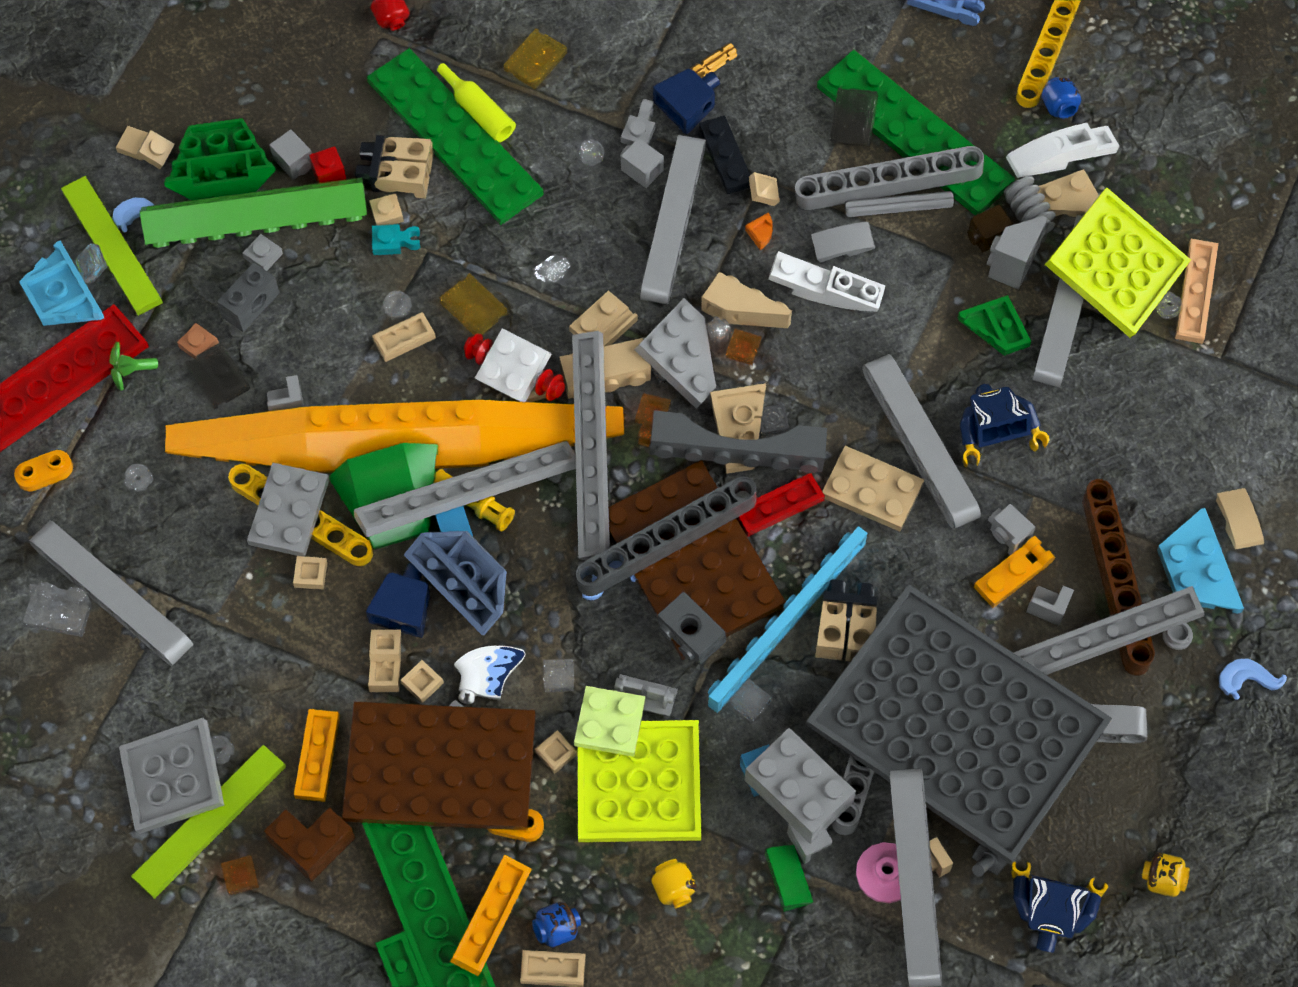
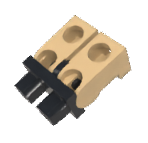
[355,135,434,199]
[815,579,878,661]

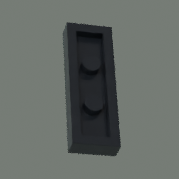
[699,115,750,194]

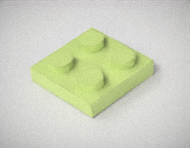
[574,686,645,757]

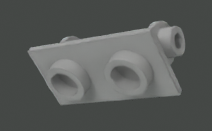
[614,674,678,717]

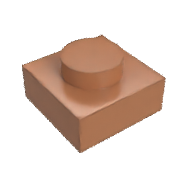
[177,323,219,363]

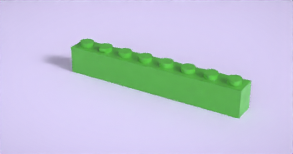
[140,178,367,248]

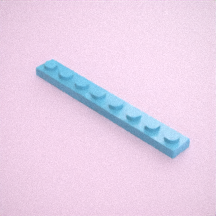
[708,526,868,713]

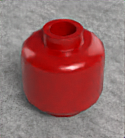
[370,0,410,31]

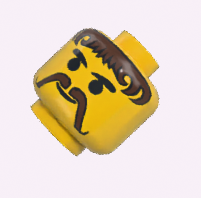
[1142,853,1190,897]
[651,859,697,908]

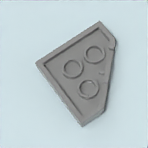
[634,298,716,409]

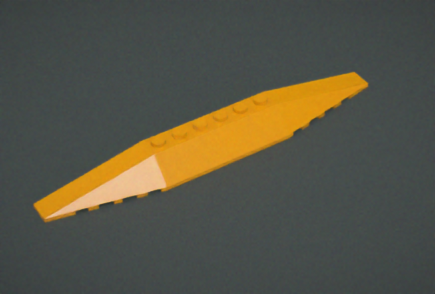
[165,400,624,473]

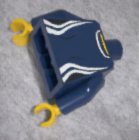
[960,384,1049,467]
[1011,861,1108,953]

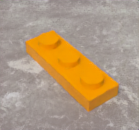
[294,709,340,802]

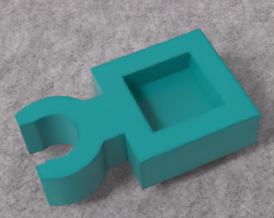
[372,224,420,255]

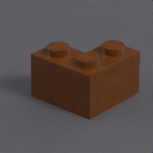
[264,807,355,882]

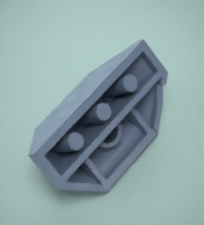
[404,531,507,635]

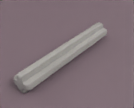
[845,191,954,217]

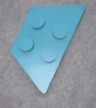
[19,240,104,326]
[1157,508,1244,614]

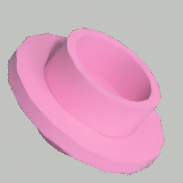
[856,842,901,903]

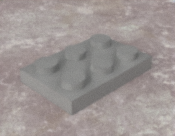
[247,462,330,557]

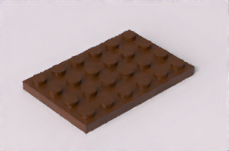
[608,460,786,660]
[342,702,536,831]

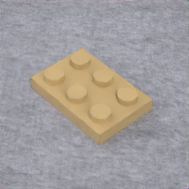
[822,446,924,532]

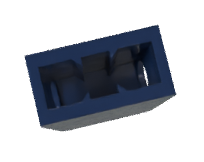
[653,69,720,135]
[366,563,430,638]

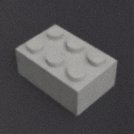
[744,728,856,844]

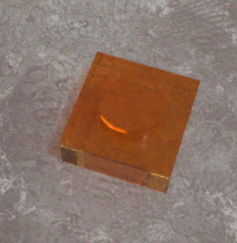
[726,329,762,366]
[221,855,259,896]

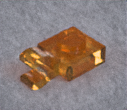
[635,393,671,447]

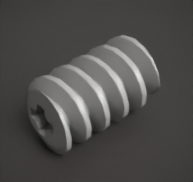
[1004,176,1056,235]

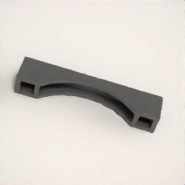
[649,410,827,473]

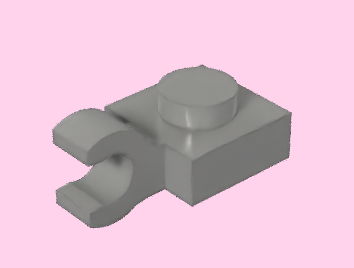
[621,99,656,145]

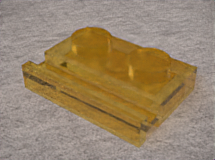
[504,28,567,89]
[439,273,508,335]

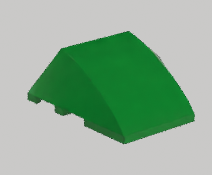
[164,118,275,200]
[329,443,439,550]

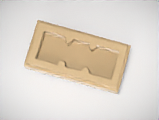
[372,312,436,362]
[520,950,586,987]

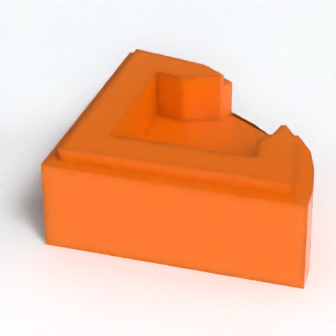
[745,213,773,250]

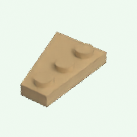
[710,383,766,474]

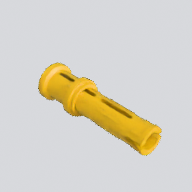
[433,469,515,532]

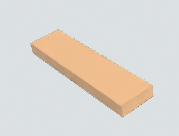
[1175,238,1218,344]

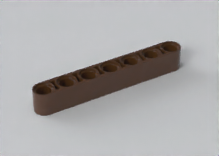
[1082,479,1155,676]

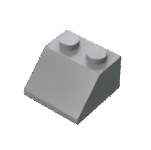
[987,216,1048,290]

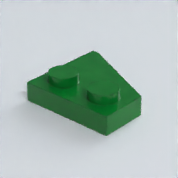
[957,295,1031,356]

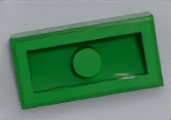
[765,845,813,912]

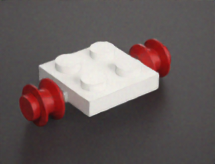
[464,328,565,402]

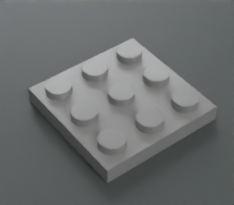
[119,718,224,834]

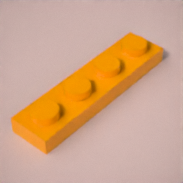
[450,855,532,976]

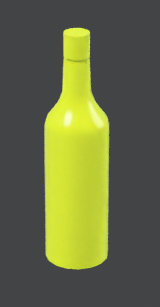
[437,63,516,142]

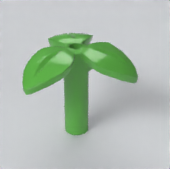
[109,342,158,391]

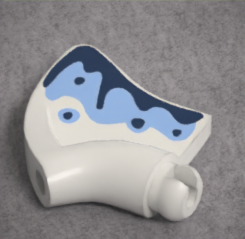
[454,646,525,704]

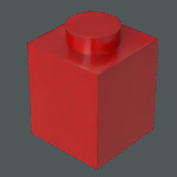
[309,146,346,183]

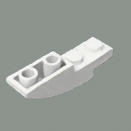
[1006,123,1119,178]
[768,251,885,312]

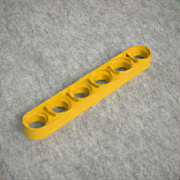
[1016,0,1081,108]
[228,464,373,566]

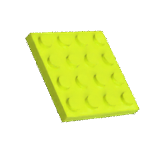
[1045,187,1191,338]
[578,720,701,842]

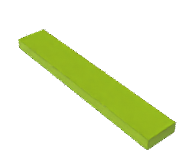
[61,176,163,316]
[131,745,286,899]

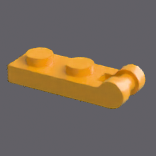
[974,536,1055,608]

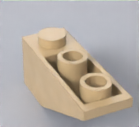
[701,272,792,328]

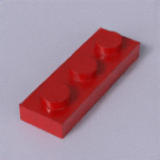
[737,473,825,537]

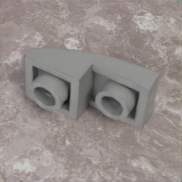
[811,222,875,263]

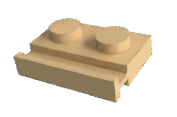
[569,290,638,347]

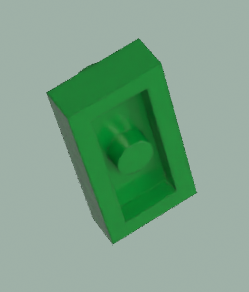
[375,931,427,987]

